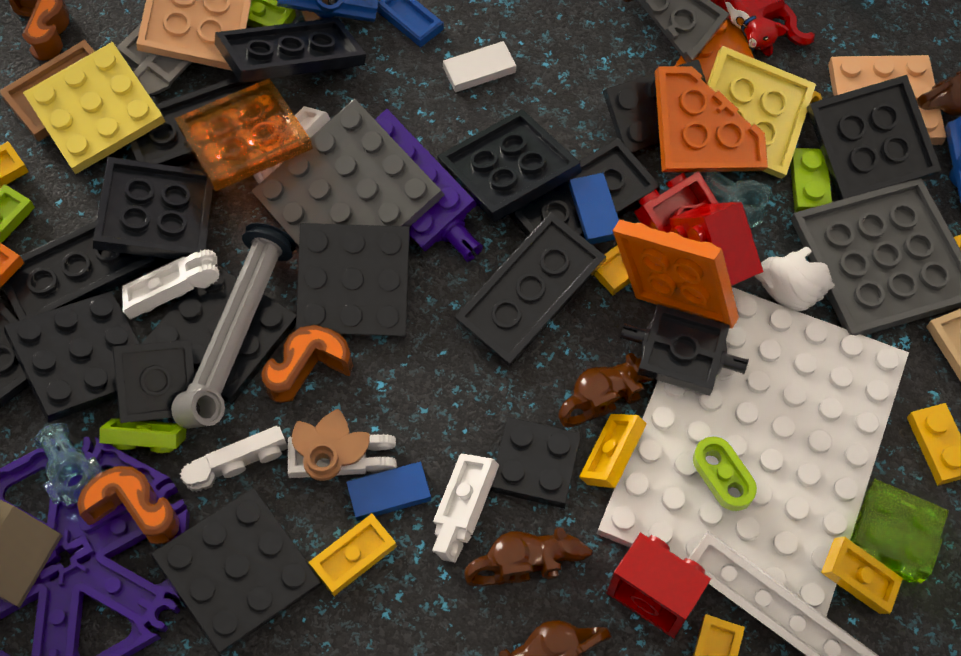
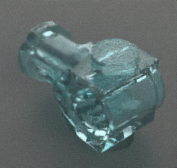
[703,172,773,229]
[34,423,104,506]

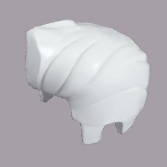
[755,247,835,311]

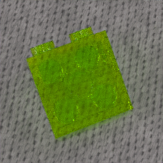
[850,479,949,583]

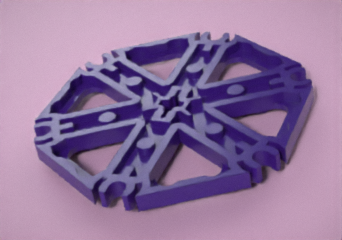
[0,437,190,656]

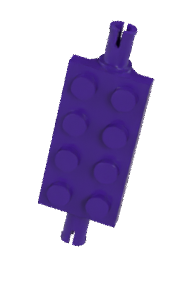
[375,109,483,262]

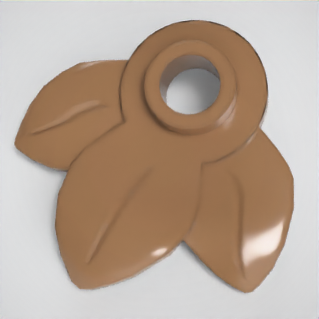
[292,409,370,481]

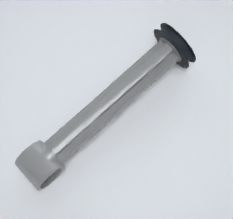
[171,222,296,429]

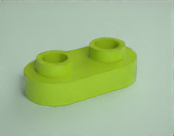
[693,437,757,511]

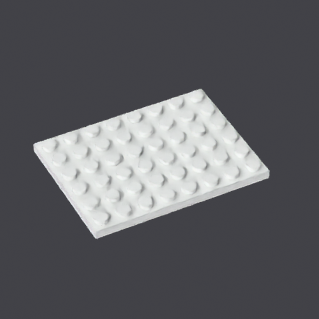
[597,287,909,617]

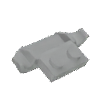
[117,24,192,96]

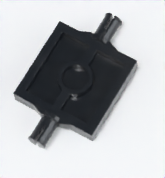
[620,304,749,396]

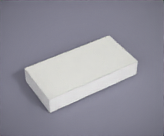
[443,41,516,93]

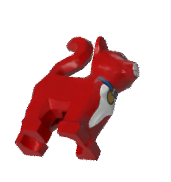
[710,0,815,57]

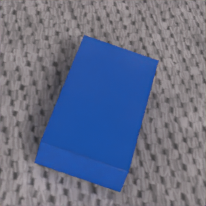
[377,0,444,48]
[569,173,619,244]
[346,461,431,521]

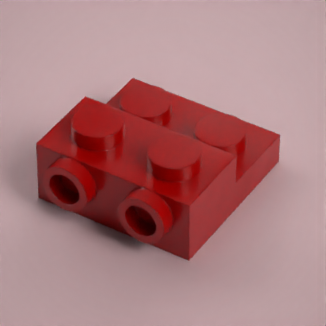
[634,171,718,233]

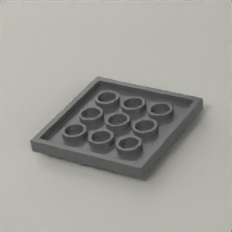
[252,98,444,245]
[791,178,961,336]

